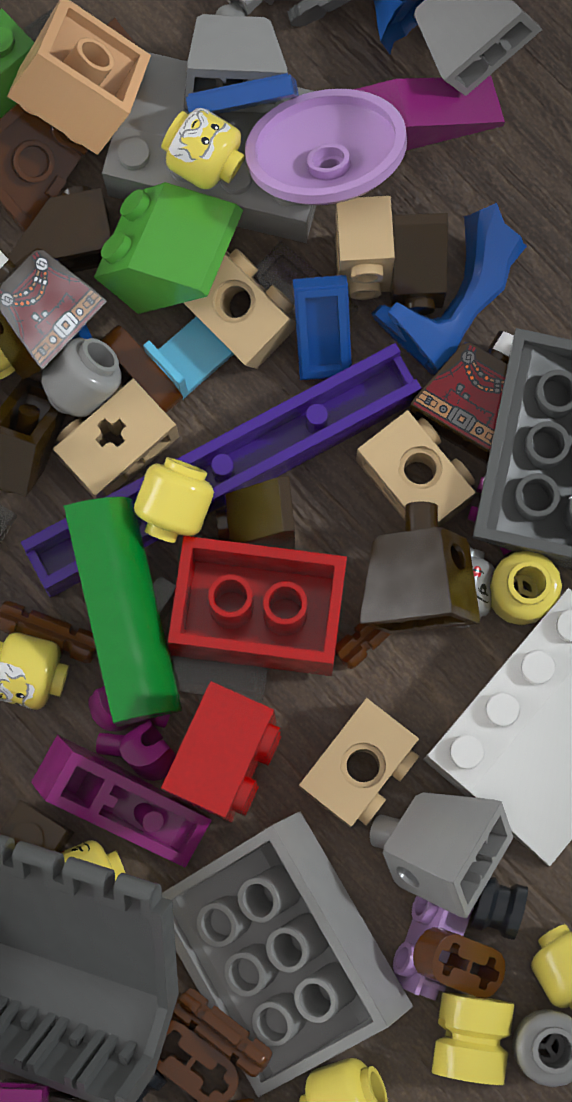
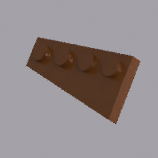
[0,18,138,233]

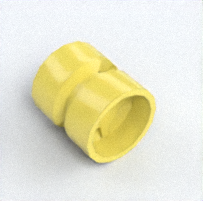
[431,992,514,1085]

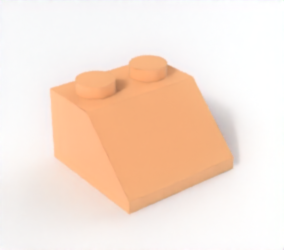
[7,0,151,155]

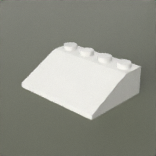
[423,588,572,867]

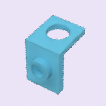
[143,316,234,400]

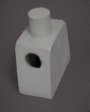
[414,0,542,96]
[184,4,288,113]
[370,792,514,919]

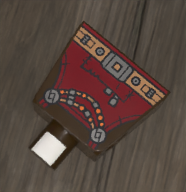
[0,248,107,380]
[409,331,513,464]

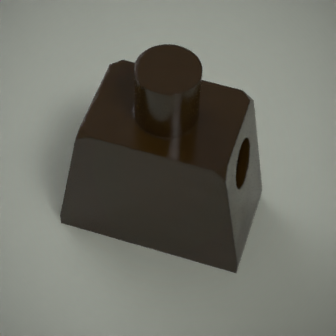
[360,501,480,634]

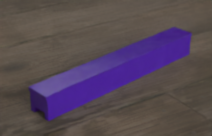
[21,343,422,598]

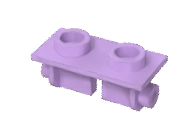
[393,896,474,1001]

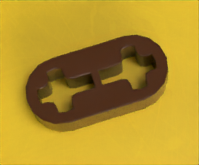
[100,325,183,413]
[413,927,506,998]
[156,1018,239,1102]

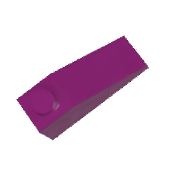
[353,75,505,151]
[31,734,212,868]

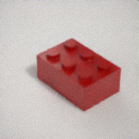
[168,536,347,676]
[161,681,282,823]

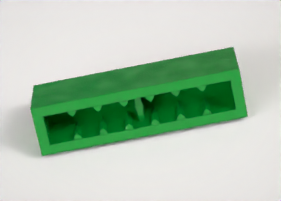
[63,497,182,727]

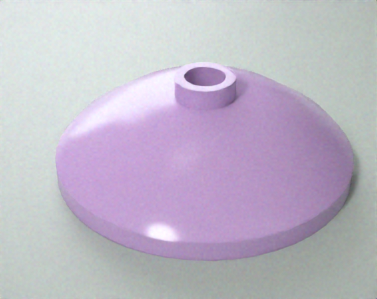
[245,89,407,205]

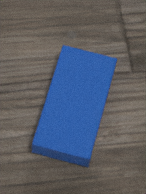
[186,73,299,115]
[293,275,352,380]

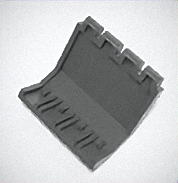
[0,834,179,1102]

